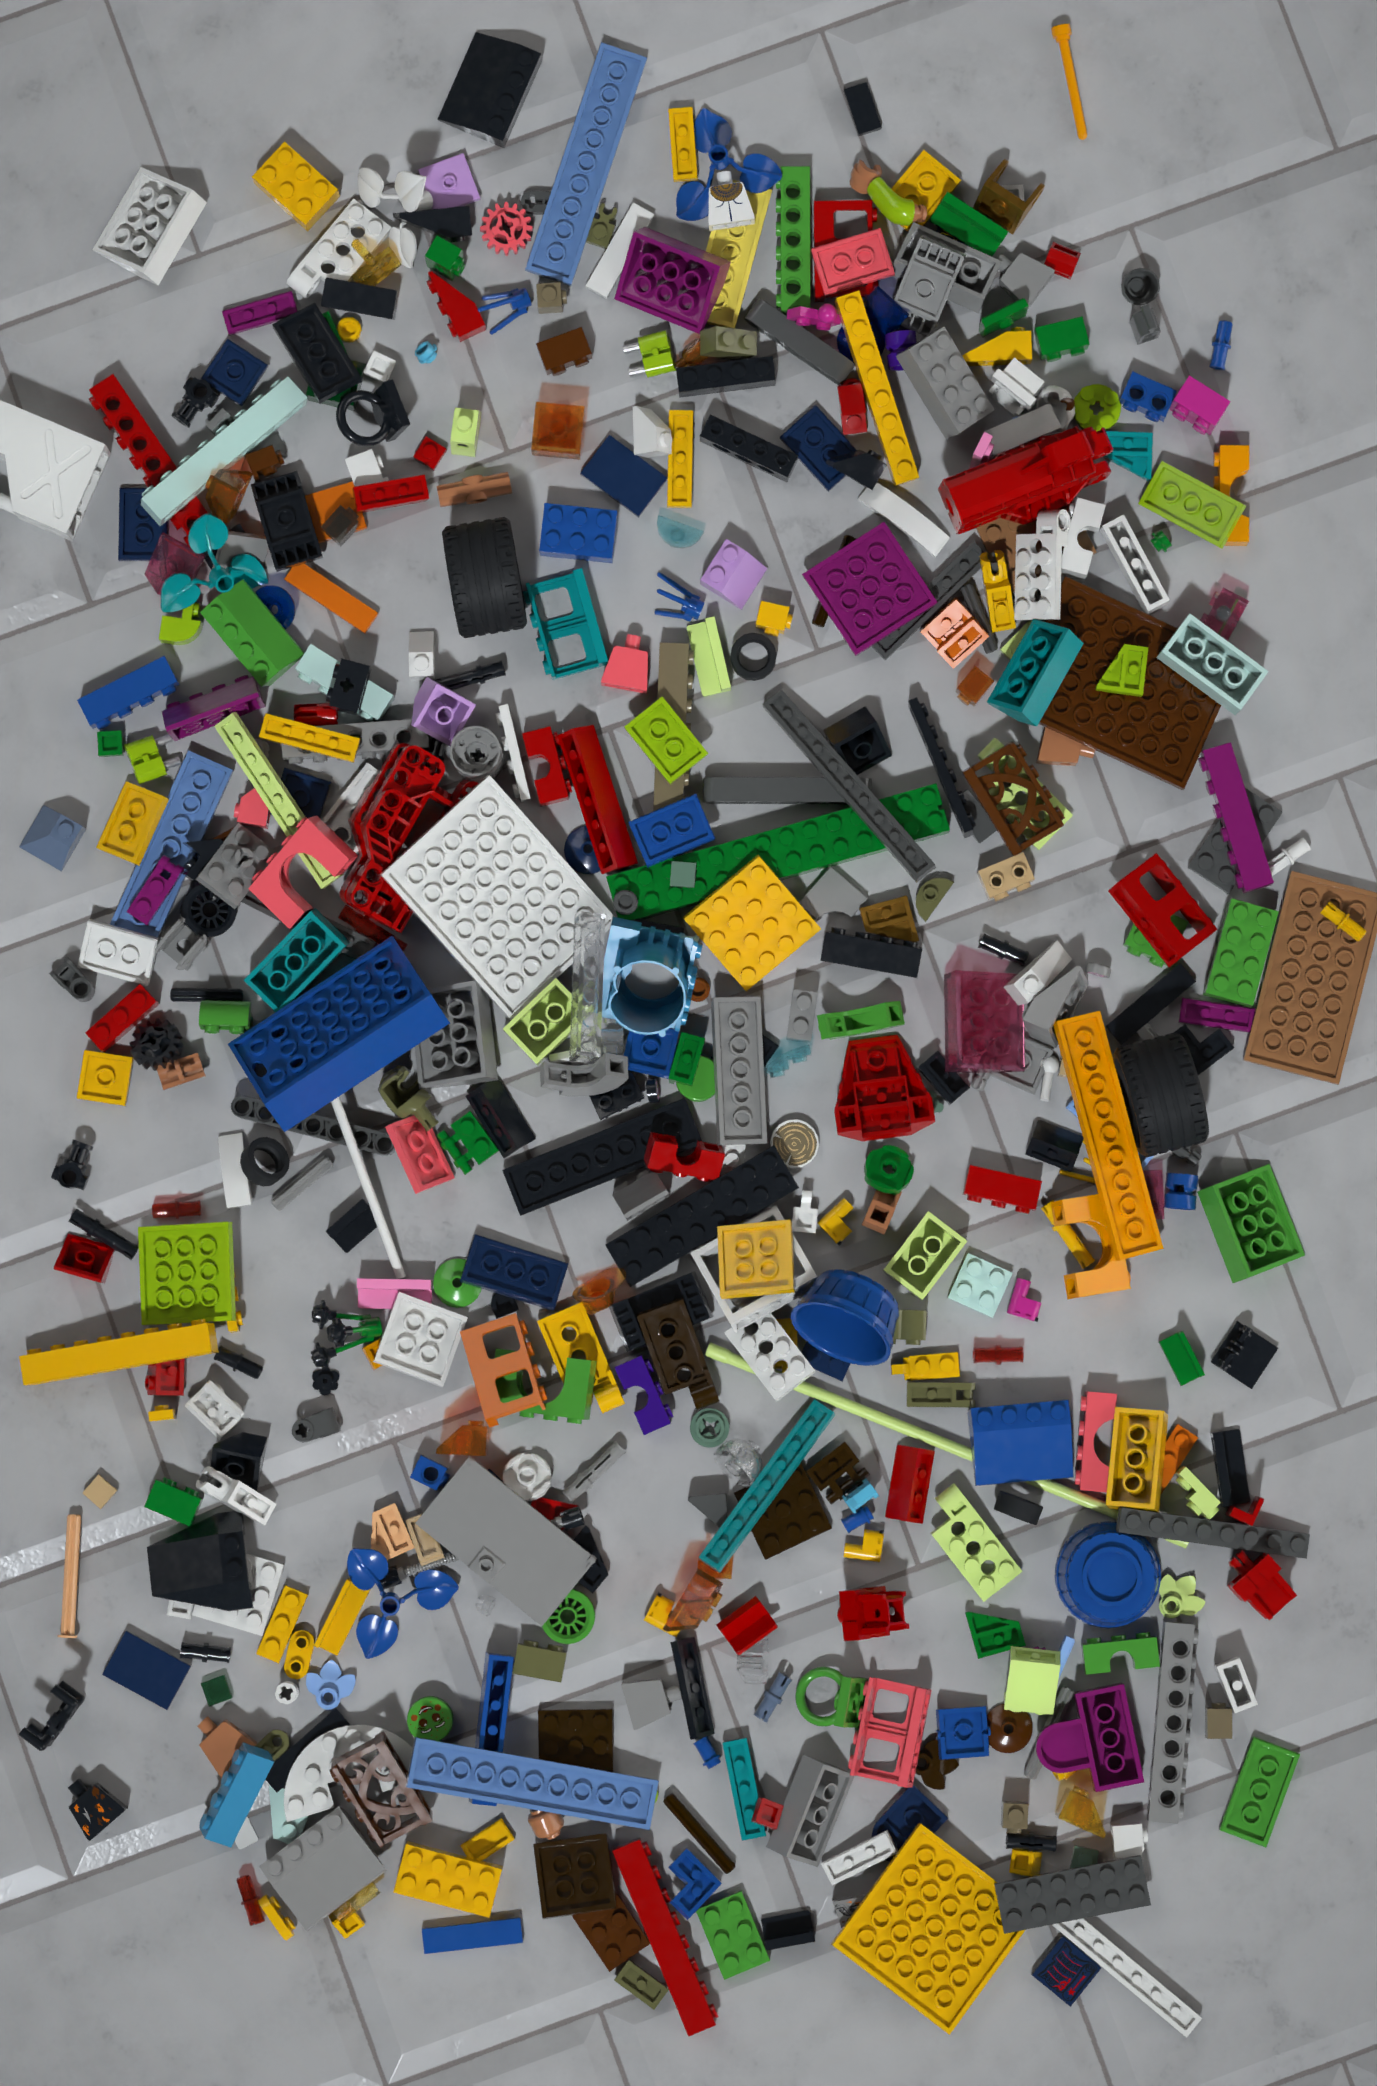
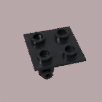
[589,1070,645,1120]
[1211,1321,1279,1389]

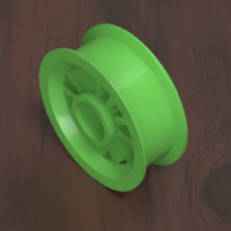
[542,1589,595,1644]

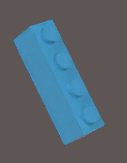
[199,1742,274,1848]

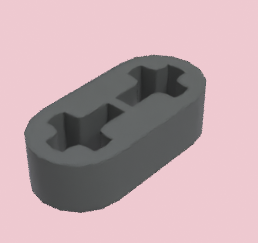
[521,191,551,215]

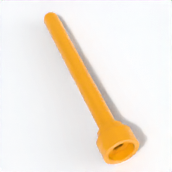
[1051,24,1087,140]

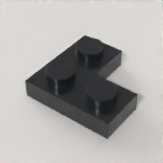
[1175,1024,1234,1075]

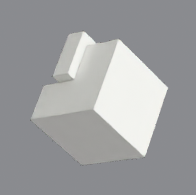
[988,357,1044,417]

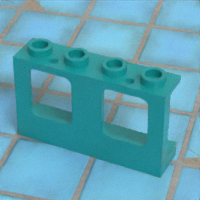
[523,568,608,680]

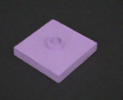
[418,153,481,209]

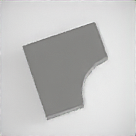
[212,531,269,569]
[799,867,868,920]

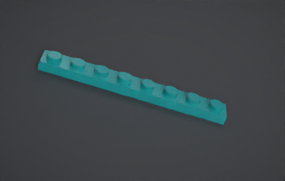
[699,1399,835,1573]

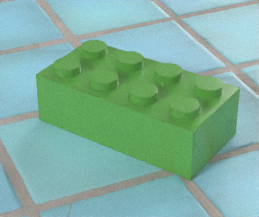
[1203,898,1279,1008]

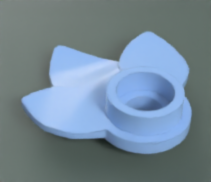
[306,1660,356,1710]

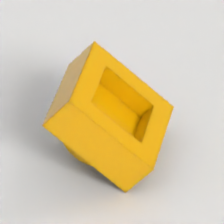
[148,1405,176,1422]

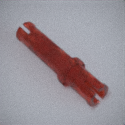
[338,905,408,952]

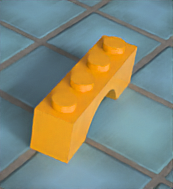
[1213,445,1249,546]

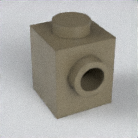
[536,282,567,314]
[1205,1703,1232,1739]
[1001,1801,1029,1833]

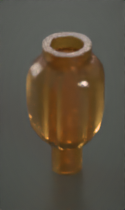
[674,337,709,368]

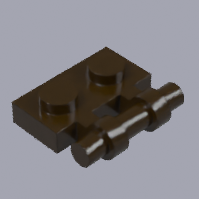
[806,1442,870,1505]

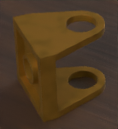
[973,159,1045,235]

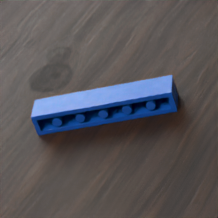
[469,1652,514,1806]

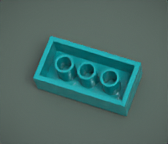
[243,908,351,1012]

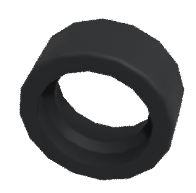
[730,633,777,681]
[240,1137,290,1187]
[994,1491,1043,1525]

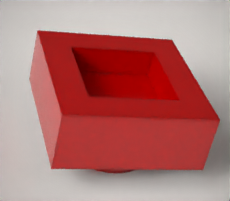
[413,436,447,470]
[751,1798,784,1829]

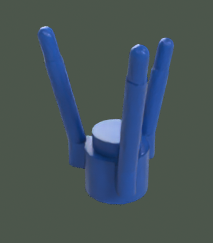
[478,288,532,335]
[654,572,705,622]

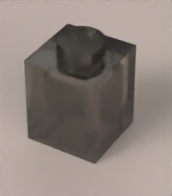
[321,505,360,547]

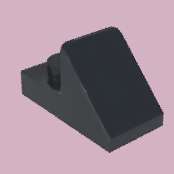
[183,839,224,881]

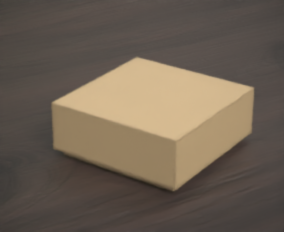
[83,1474,118,1509]

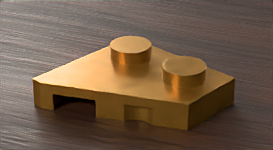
[859,895,919,942]

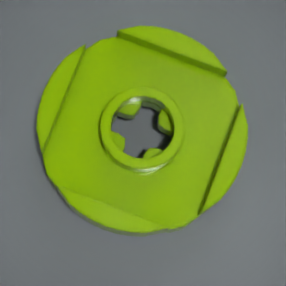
[1073,384,1121,432]

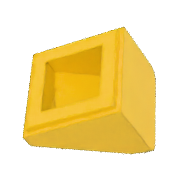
[1009,1849,1042,1876]
[328,1901,365,1939]

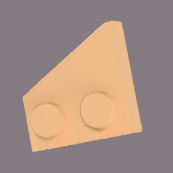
[371,1502,415,1560]

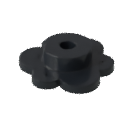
[312,1368,339,1396]

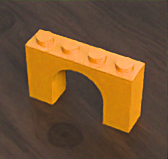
[1051,1194,1131,1299]

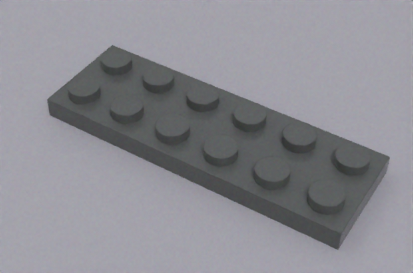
[994,1855,1151,1934]

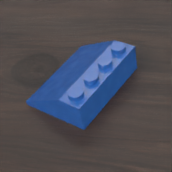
[967,1400,1074,1486]

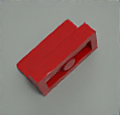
[1225,1496,1264,1526]
[716,1596,778,1655]

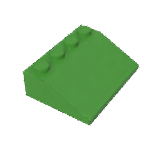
[1197,1164,1305,1283]

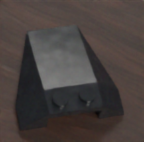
[147,1511,254,1611]

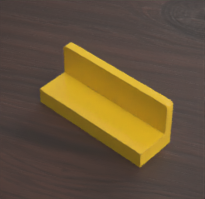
[314,1578,371,1656]

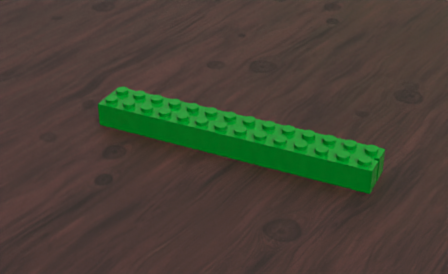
[606,783,950,921]

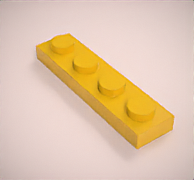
[667,410,693,508]
[259,713,361,763]

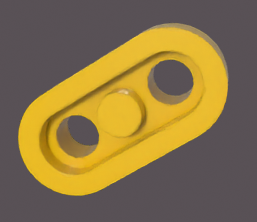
[284,1630,315,1679]
[258,1894,296,1941]

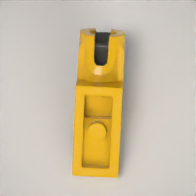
[979,550,1016,633]

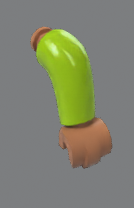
[849,160,927,226]

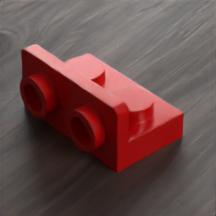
[145,1359,185,1396]

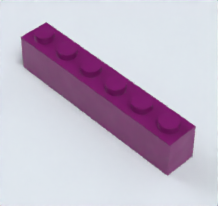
[1198,742,1274,894]

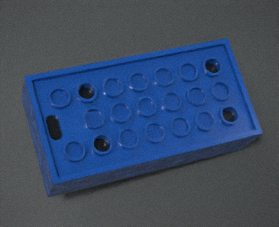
[228,936,450,1132]

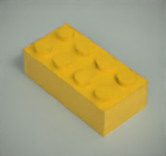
[1106,1407,1168,1513]
[393,1841,503,1918]

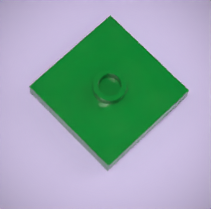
[979,298,1029,338]

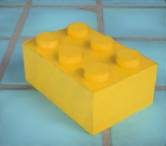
[252,141,340,232]

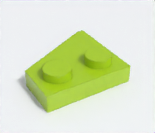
[1095,644,1149,697]

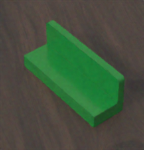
[930,192,1009,257]

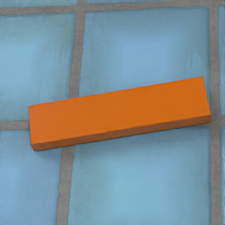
[284,564,379,634]

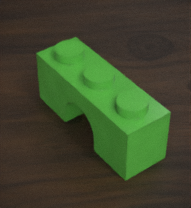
[1081,1632,1160,1675]

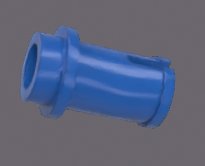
[841,1506,874,1533]
[693,1736,721,1769]

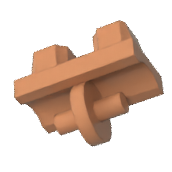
[157,1053,206,1090]

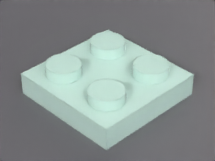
[948,1253,1013,1318]

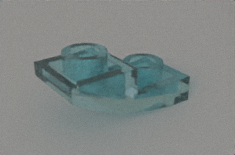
[764,1045,811,1078]

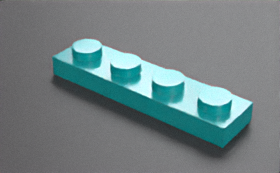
[722,1737,766,1841]

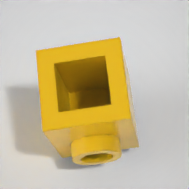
[756,601,793,637]

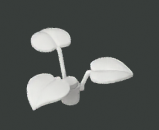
[358,167,433,268]

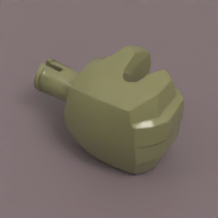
[378,1065,439,1132]

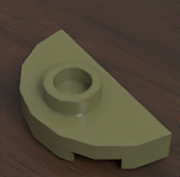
[916,878,954,923]

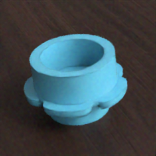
[415,341,437,364]

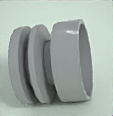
[450,726,505,783]

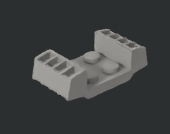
[886,236,966,336]

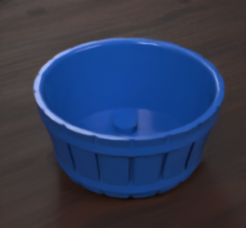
[791,1269,899,1366]
[1055,1521,1161,1628]

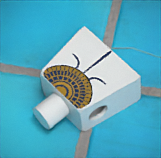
[708,171,755,231]

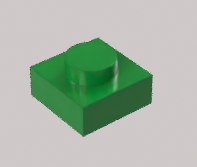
[97,730,124,757]

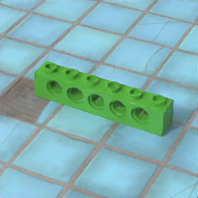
[776,166,810,315]

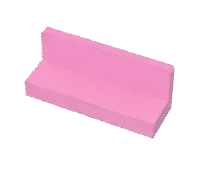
[357,1278,432,1309]

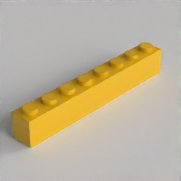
[834,291,919,487]
[19,1319,219,1386]

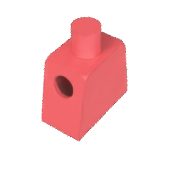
[601,634,648,694]

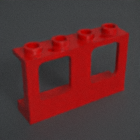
[813,200,878,302]
[1108,853,1218,967]

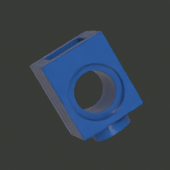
[410,1455,450,1491]

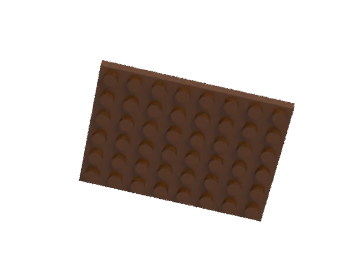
[1039,576,1221,790]

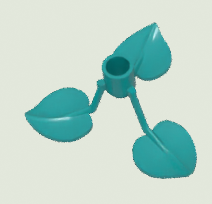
[161,513,268,612]

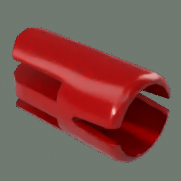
[293,703,338,726]

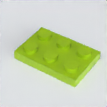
[624,697,708,785]

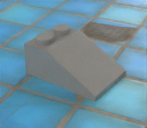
[1022,965,1089,1048]
[612,1169,670,1221]

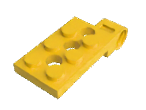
[537,1302,625,1414]

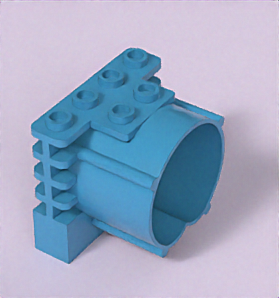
[593,917,703,1037]

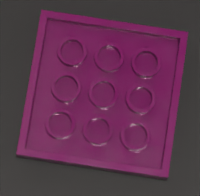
[802,522,938,657]

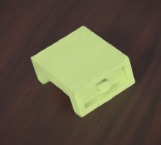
[1004,1646,1061,1715]

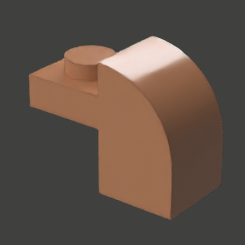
[862,1190,902,1235]

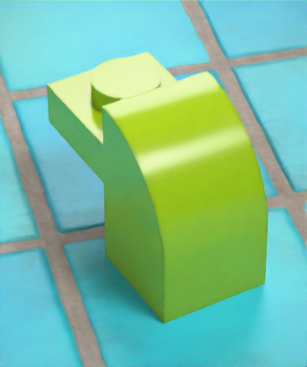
[159,599,203,645]

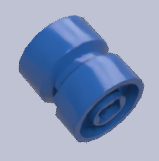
[1164,1173,1198,1210]

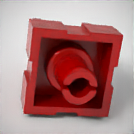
[1227,1550,1297,1621]
[837,1586,909,1641]

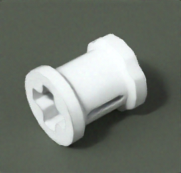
[275,1681,299,1704]

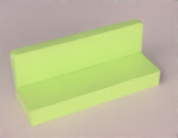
[687,616,731,697]

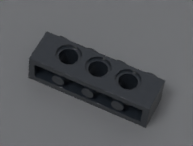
[700,414,798,482]

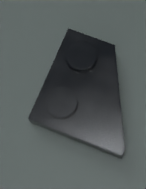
[574,1525,609,1594]

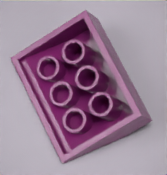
[614,227,731,334]
[162,675,266,741]

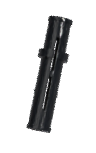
[433,660,506,690]
[68,1209,139,1260]

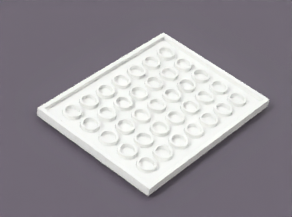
[380,775,615,1020]

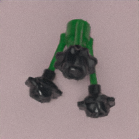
[311,1300,382,1371]

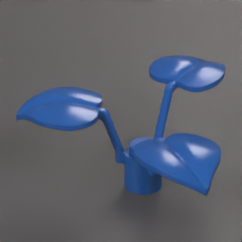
[676,108,783,221]
[347,1548,459,1659]

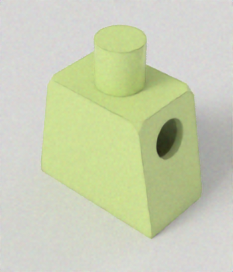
[450,407,482,457]

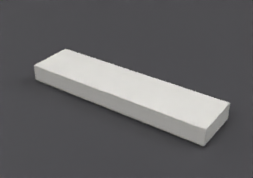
[586,203,654,299]

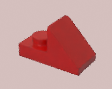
[837,382,867,435]

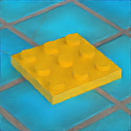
[717,1219,795,1299]

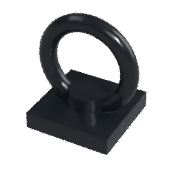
[336,379,410,446]

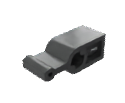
[1129,304,1161,345]

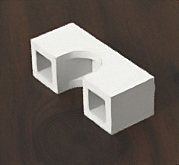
[1061,497,1106,579]

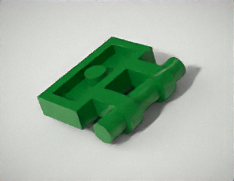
[436,1111,499,1175]

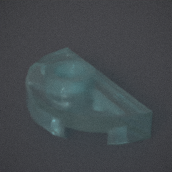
[657,515,704,549]

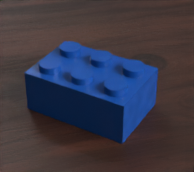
[539,503,618,563]

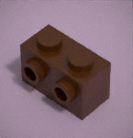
[536,327,593,376]

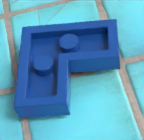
[668,1848,722,1920]

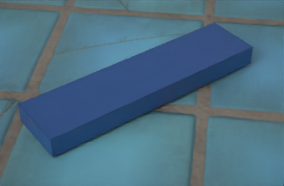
[422,1917,523,1954]

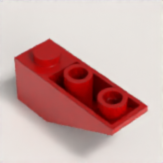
[426,271,486,342]

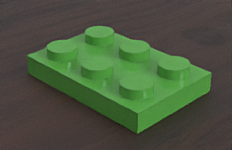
[696,1890,770,1980]

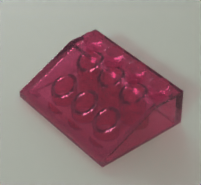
[944,970,1025,1073]

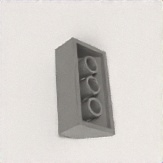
[893,222,1002,314]
[766,1754,854,1867]

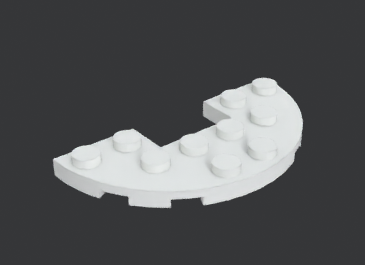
[284,1725,413,1822]

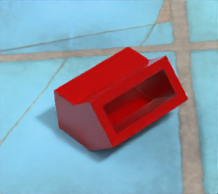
[1044,242,1081,280]

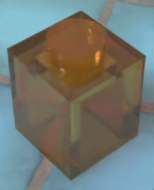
[956,666,994,707]

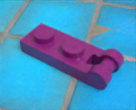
[127,855,185,926]

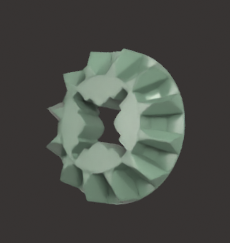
[690,1408,729,1448]

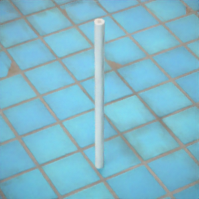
[331,1097,406,1279]

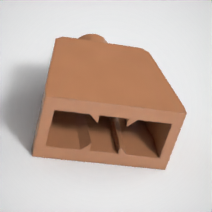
[1036,727,1095,766]
[197,1716,257,1778]

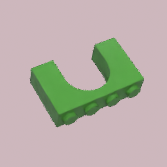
[495,1348,597,1424]

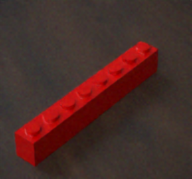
[612,1838,719,2037]

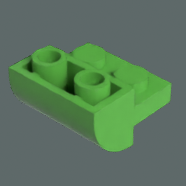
[199,1000,253,1034]

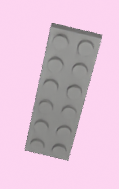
[711,996,767,1145]

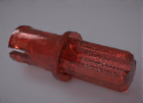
[152,1200,201,1219]
[237,1875,265,1926]

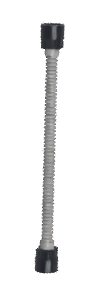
[379,1506,585,1589]

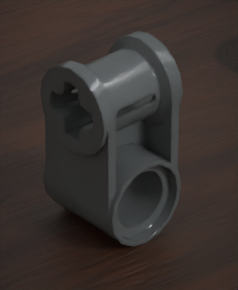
[49,956,95,1002]
[292,1407,341,1443]

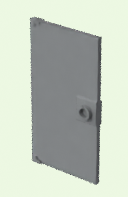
[415,1456,597,1626]

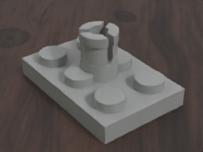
[196,823,276,909]

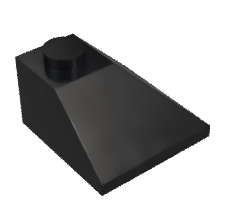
[210,1432,267,1491]

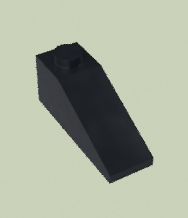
[393,206,472,242]

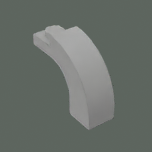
[540,1053,628,1096]

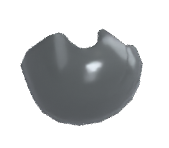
[1121,268,1160,305]

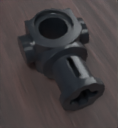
[171,376,219,428]
[51,1139,93,1190]

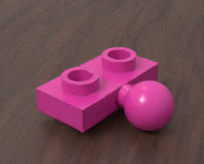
[787,304,841,330]

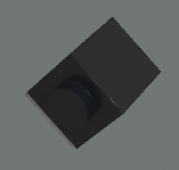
[825,449,887,490]

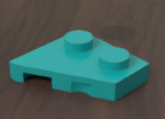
[1103,431,1153,481]

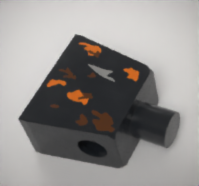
[68,1779,128,1841]

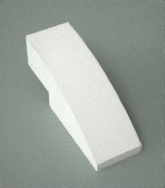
[218,1133,253,1209]

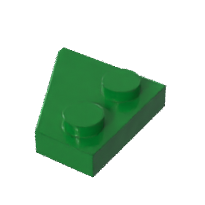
[965,1611,1026,1659]

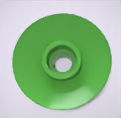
[433,1259,482,1308]

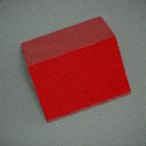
[54,1233,115,1284]

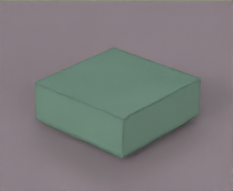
[670,861,696,888]

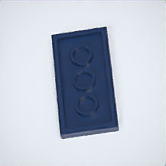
[460,1234,569,1311]

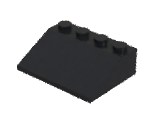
[438,32,542,148]

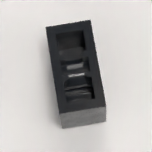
[326,658,371,716]

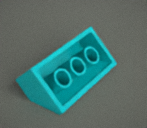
[987,619,1084,727]

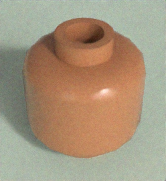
[528,1809,564,1840]

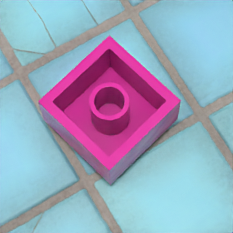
[1169,375,1231,435]

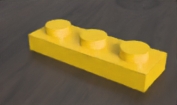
[668,107,698,182]
[256,1585,309,1663]

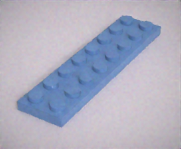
[110,750,234,938]

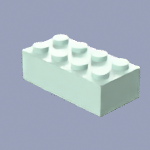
[1156,613,1269,715]

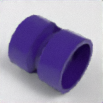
[885,330,917,371]

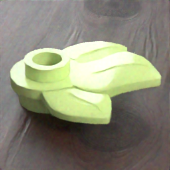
[1159,1574,1205,1618]

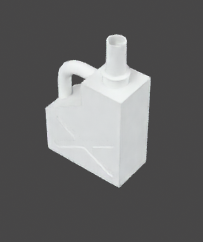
[0,400,111,542]

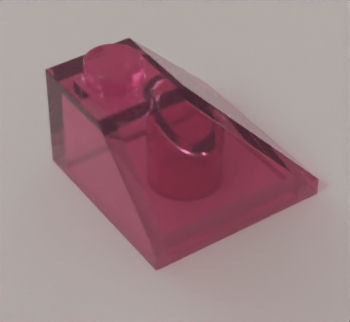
[144,532,206,595]

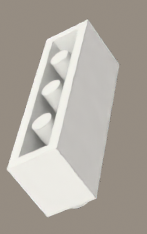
[1100,515,1170,615]

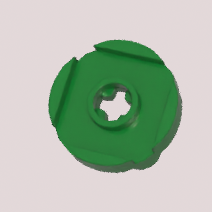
[864,1145,914,1195]

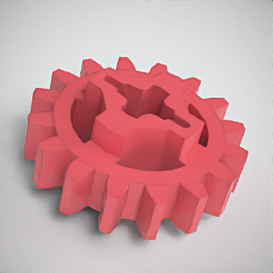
[480,202,533,256]

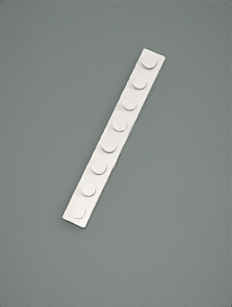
[1052,1918,1202,2038]

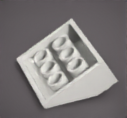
[92,167,207,285]

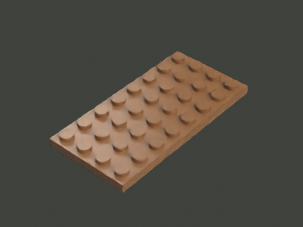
[1243,871,1377,1085]

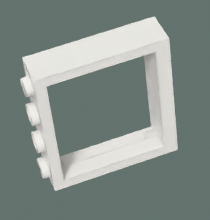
[690,1205,817,1333]

